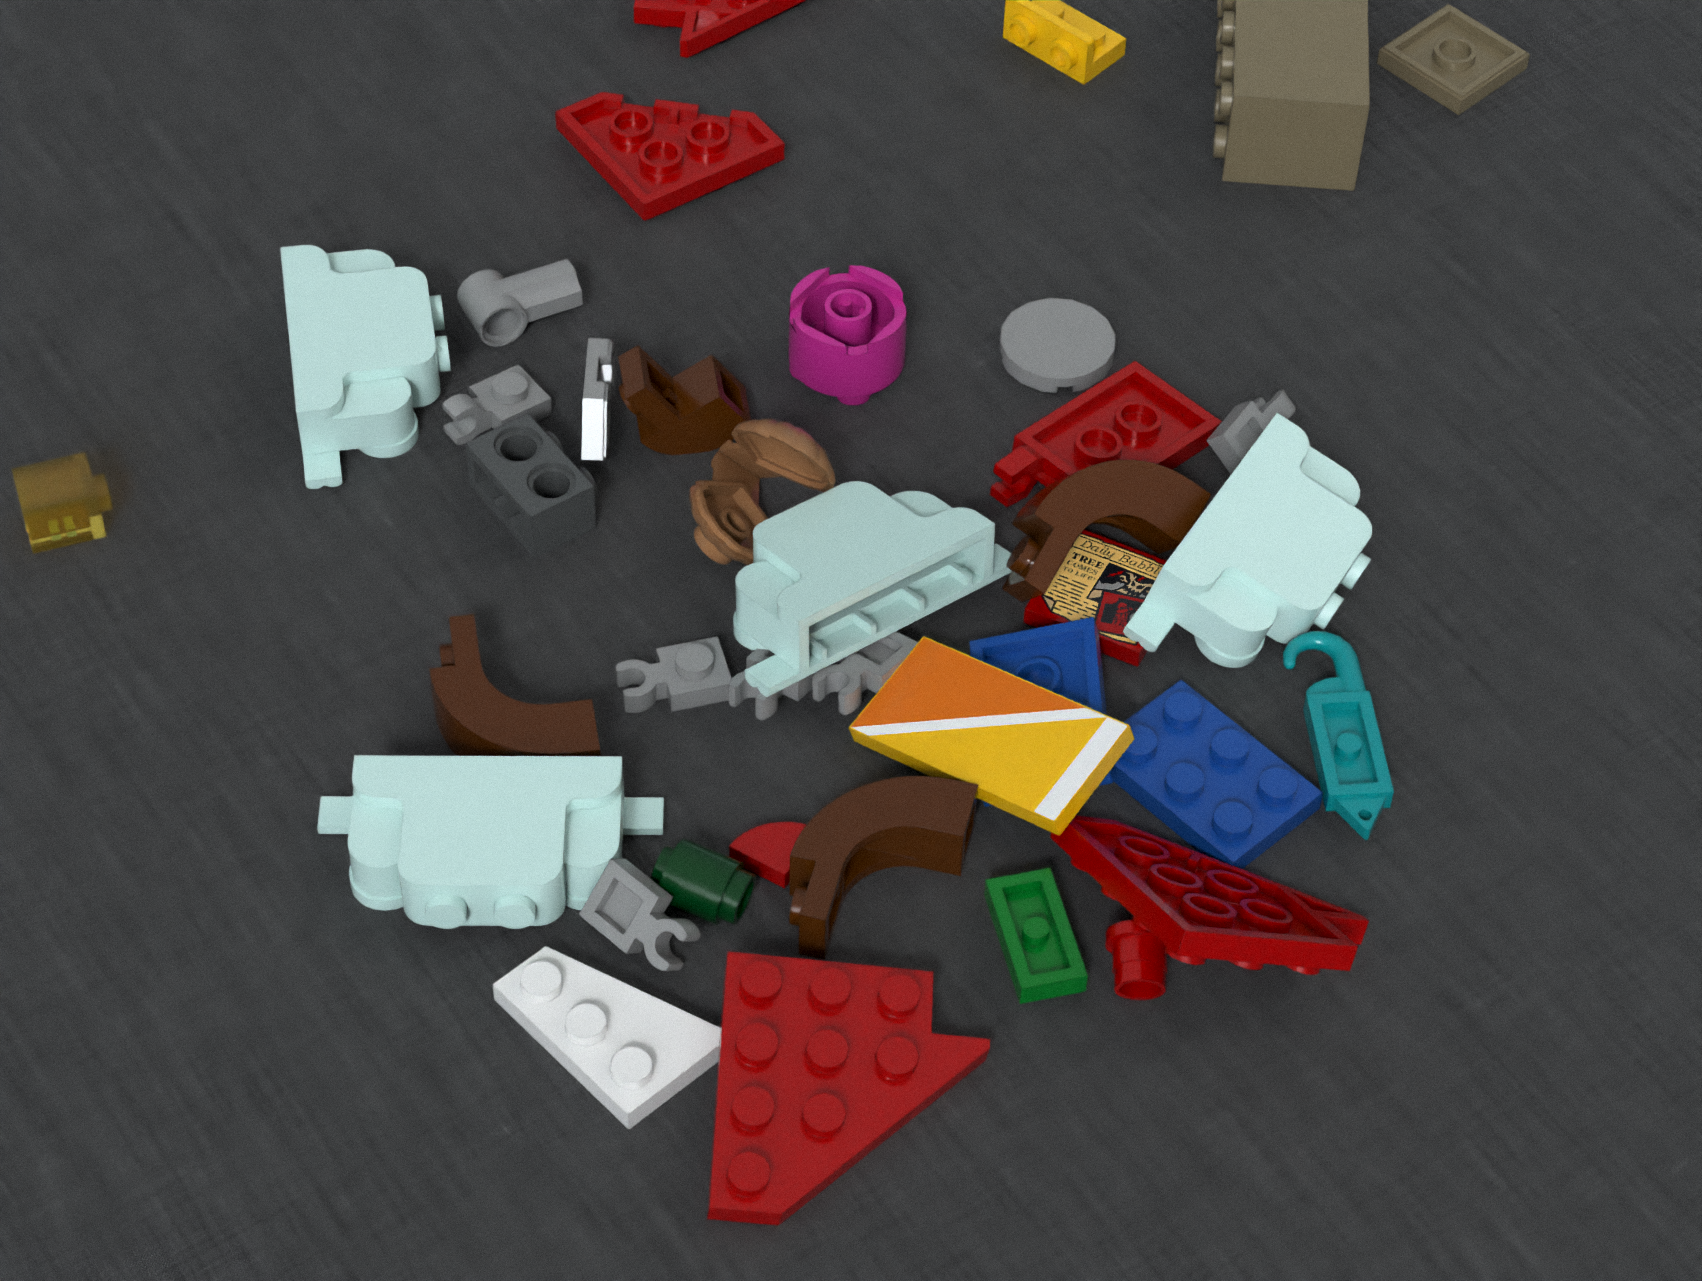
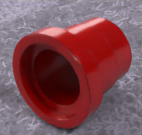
[1105,920,1167,1000]

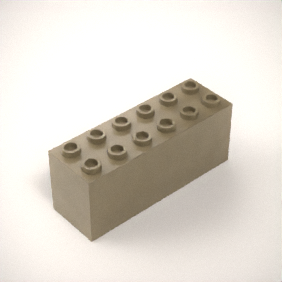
[1213,0,1370,191]

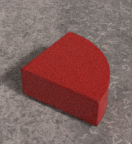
[729,822,806,889]

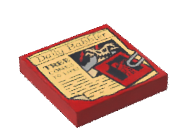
[1023,530,1167,667]

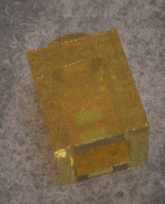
[12,452,113,554]

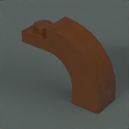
[1002,460,1212,602]
[429,614,601,756]
[789,776,978,960]

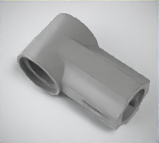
[457,258,583,347]

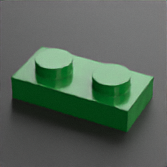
[984,868,1088,1004]

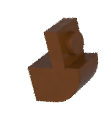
[618,345,751,456]

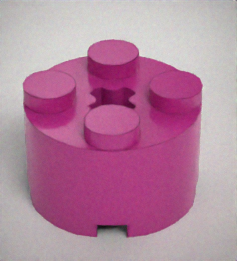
[788,265,907,406]

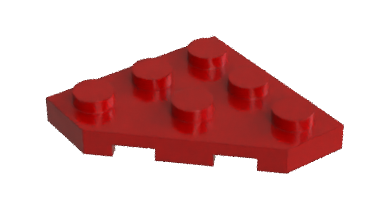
[555,92,785,221]

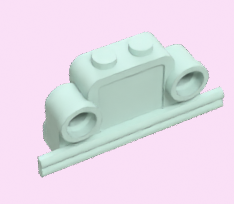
[280,245,451,489]
[1123,413,1372,668]
[733,481,1012,697]
[317,755,664,929]

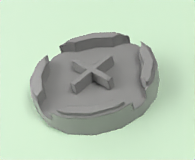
[1000,298,1116,393]

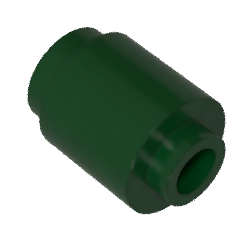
[651,838,756,925]

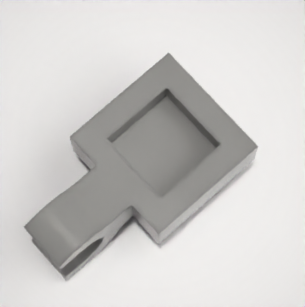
[442,364,552,445]
[1206,389,1296,474]

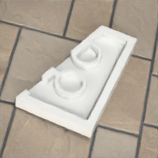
[493,946,720,1129]

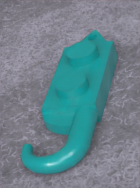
[1283,631,1394,840]

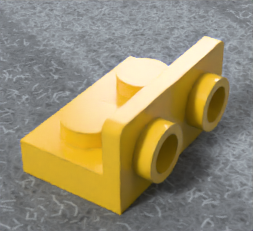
[1003,0,1126,85]

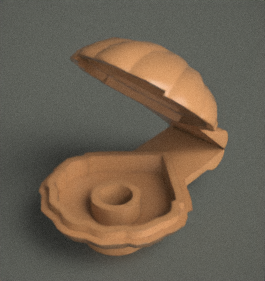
[689,418,836,565]

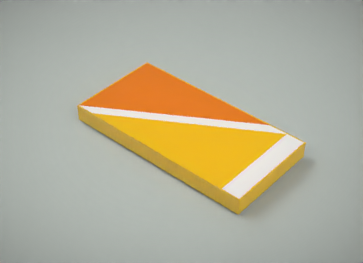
[848,636,1134,836]

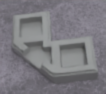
[581,338,616,460]

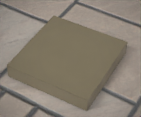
[1377,4,1530,115]

